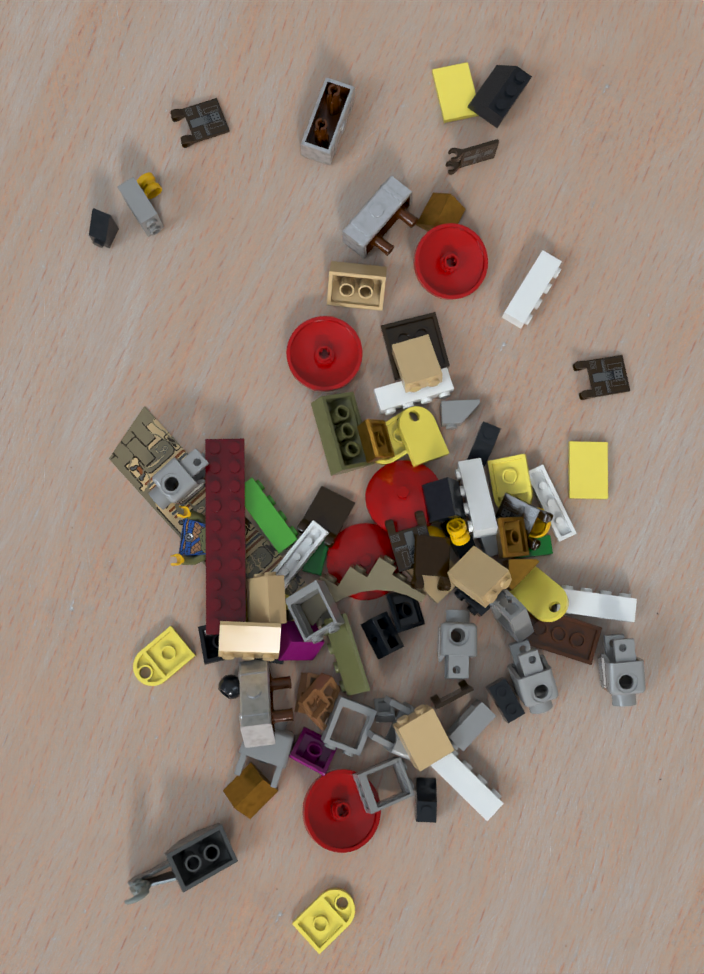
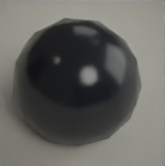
[218,675,240,699]

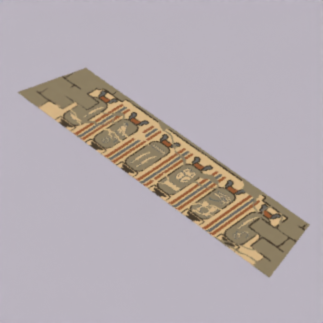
[109,406,331,627]

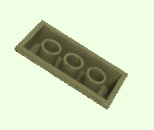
[311,392,374,476]
[321,613,370,696]

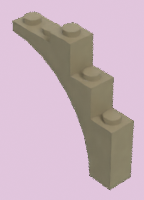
[301,555,426,626]

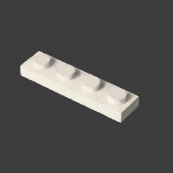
[529,465,577,542]
[273,520,329,589]

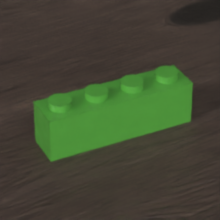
[245,478,299,554]

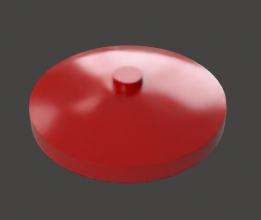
[413,223,488,300]
[286,316,362,392]
[365,460,438,532]
[327,523,402,600]
[302,769,381,853]

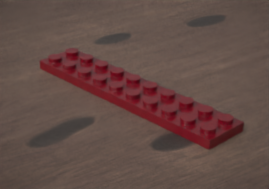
[205,438,246,635]

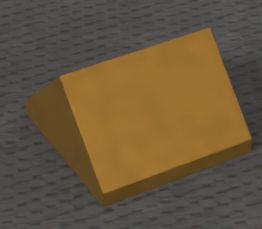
[416,193,466,231]
[357,419,395,463]
[496,517,529,559]
[503,559,539,591]
[223,762,279,819]

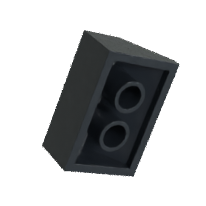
[467,65,532,128]

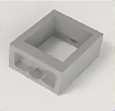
[117,177,164,237]
[285,580,345,644]
[489,589,534,643]
[321,695,377,757]
[445,699,496,751]
[352,756,414,814]

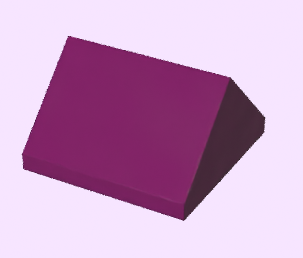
[278,621,325,661]
[289,726,337,776]

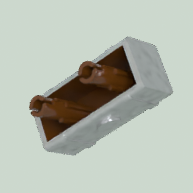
[300,78,355,165]
[342,176,418,258]
[238,659,294,748]

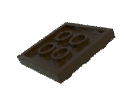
[381,312,450,381]

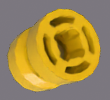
[137,172,162,199]
[446,518,470,546]

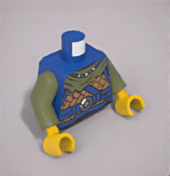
[170,506,206,566]

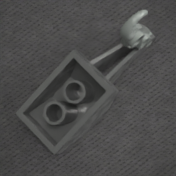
[125,823,238,905]

